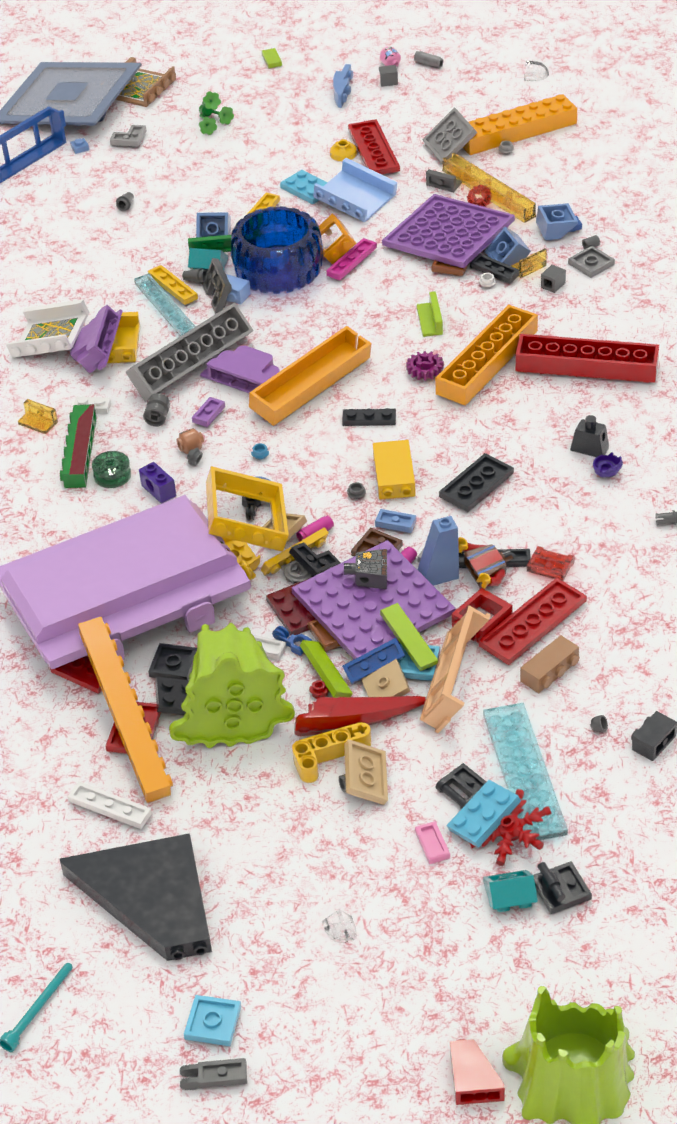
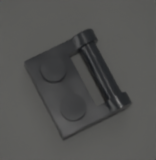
[435,763,487,809]

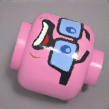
[380,47,401,67]

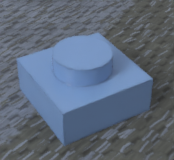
[70,138,89,154]

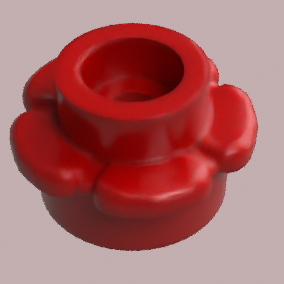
[309,680,329,699]

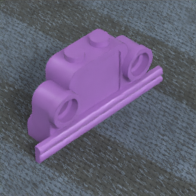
[70,305,123,373]
[200,346,280,393]

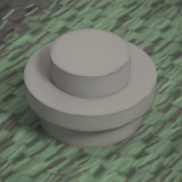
[499,141,514,154]

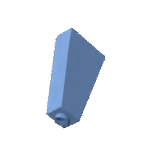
[417,516,459,586]

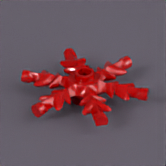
[470,789,552,866]

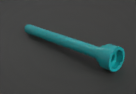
[0,963,73,1052]

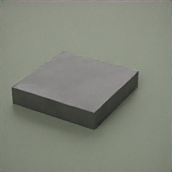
[568,246,615,278]

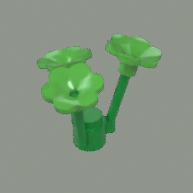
[199,91,234,135]

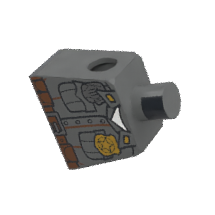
[344,549,387,589]

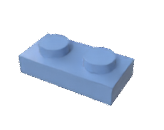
[375,509,416,533]

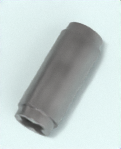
[414,51,444,68]

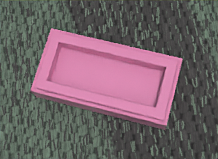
[415,821,450,864]

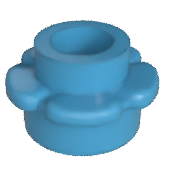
[251,443,269,460]

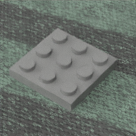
[422,107,477,165]

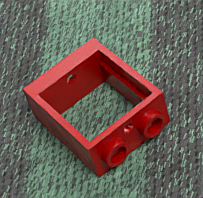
[451,588,513,643]

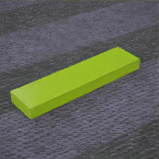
[380,603,438,671]
[300,640,353,698]

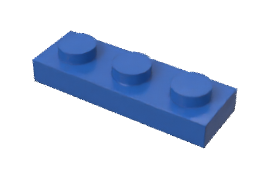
[342,638,406,685]

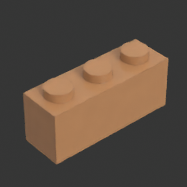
[520,635,580,694]

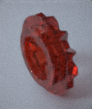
[466,184,492,207]

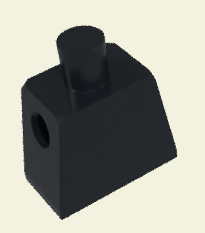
[570,415,609,457]

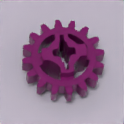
[406,351,444,381]

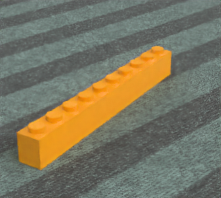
[78,617,173,803]

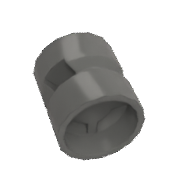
[143,393,171,427]

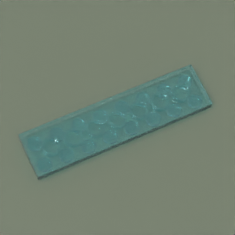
[483,702,568,840]

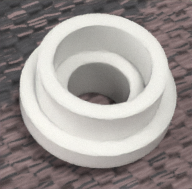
[479,273,496,288]

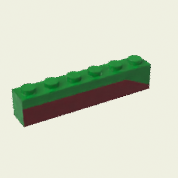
[60,404,97,488]

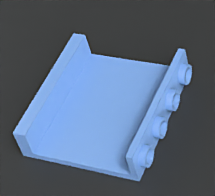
[313,158,397,222]

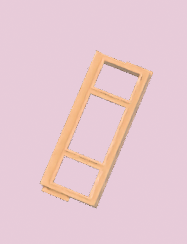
[420,606,491,733]

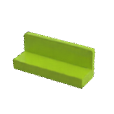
[417,291,443,337]

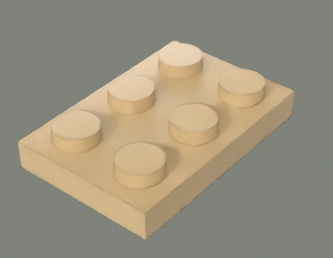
[344,739,388,805]

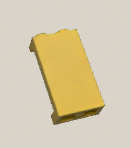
[107,312,140,363]
[373,440,416,500]

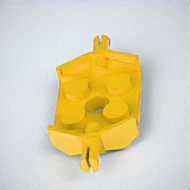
[222,537,261,580]

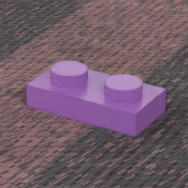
[192,397,225,427]

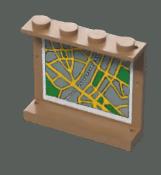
[101,57,176,107]

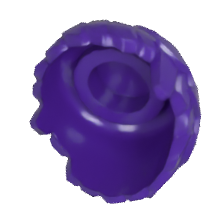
[593,452,623,478]

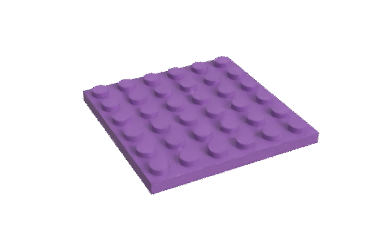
[382,194,515,268]
[292,540,456,659]

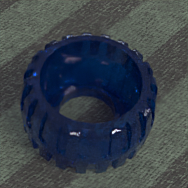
[231,206,323,294]

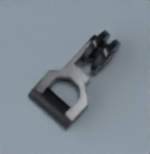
[242,496,261,520]

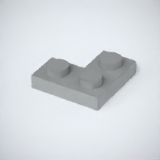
[110,125,147,147]

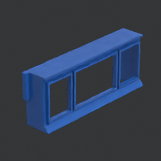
[0,106,67,183]

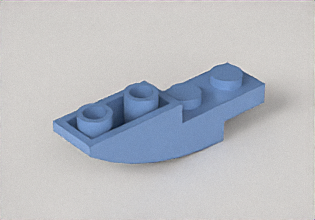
[333,64,353,108]

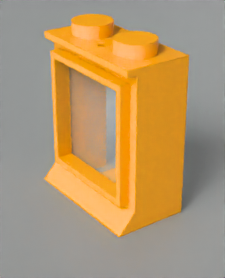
[309,213,357,264]

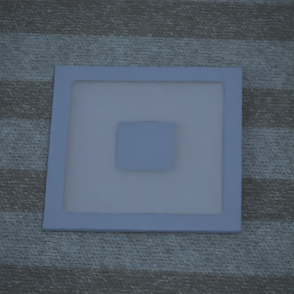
[0,62,142,126]

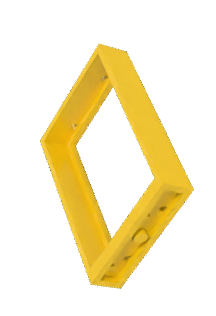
[206,466,289,552]

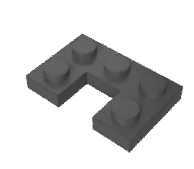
[203,258,232,313]

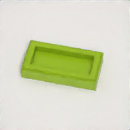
[261,48,282,69]

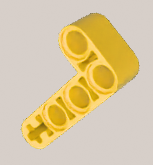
[292,722,372,783]

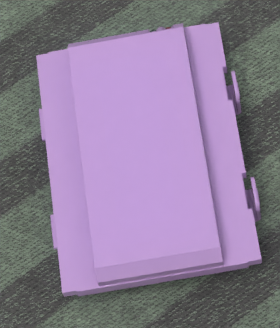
[0,495,251,669]

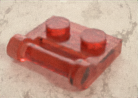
[527,546,575,581]

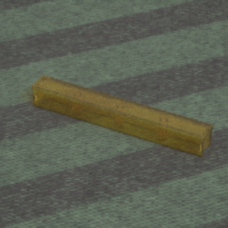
[442,153,536,223]

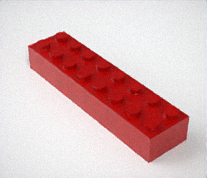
[515,334,660,383]

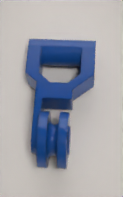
[272,626,312,656]

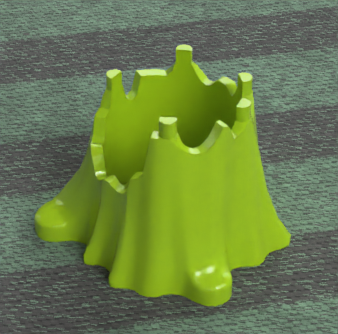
[169,623,295,748]
[502,986,635,1124]

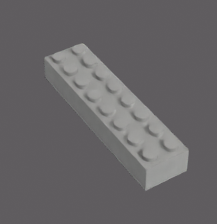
[125,302,254,401]

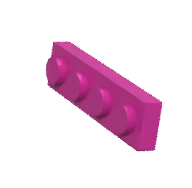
[326,238,377,281]

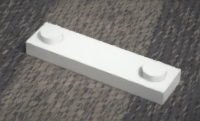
[67,781,152,829]

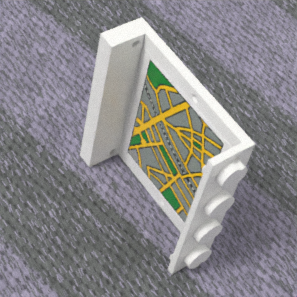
[6,299,90,358]

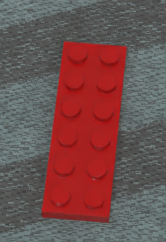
[348,119,400,175]
[479,578,587,665]

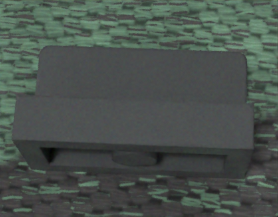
[426,169,462,193]

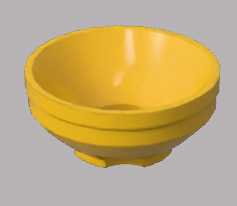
[330,139,357,161]

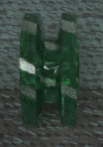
[92,451,131,488]

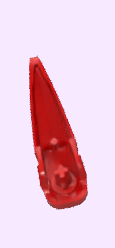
[294,696,426,736]

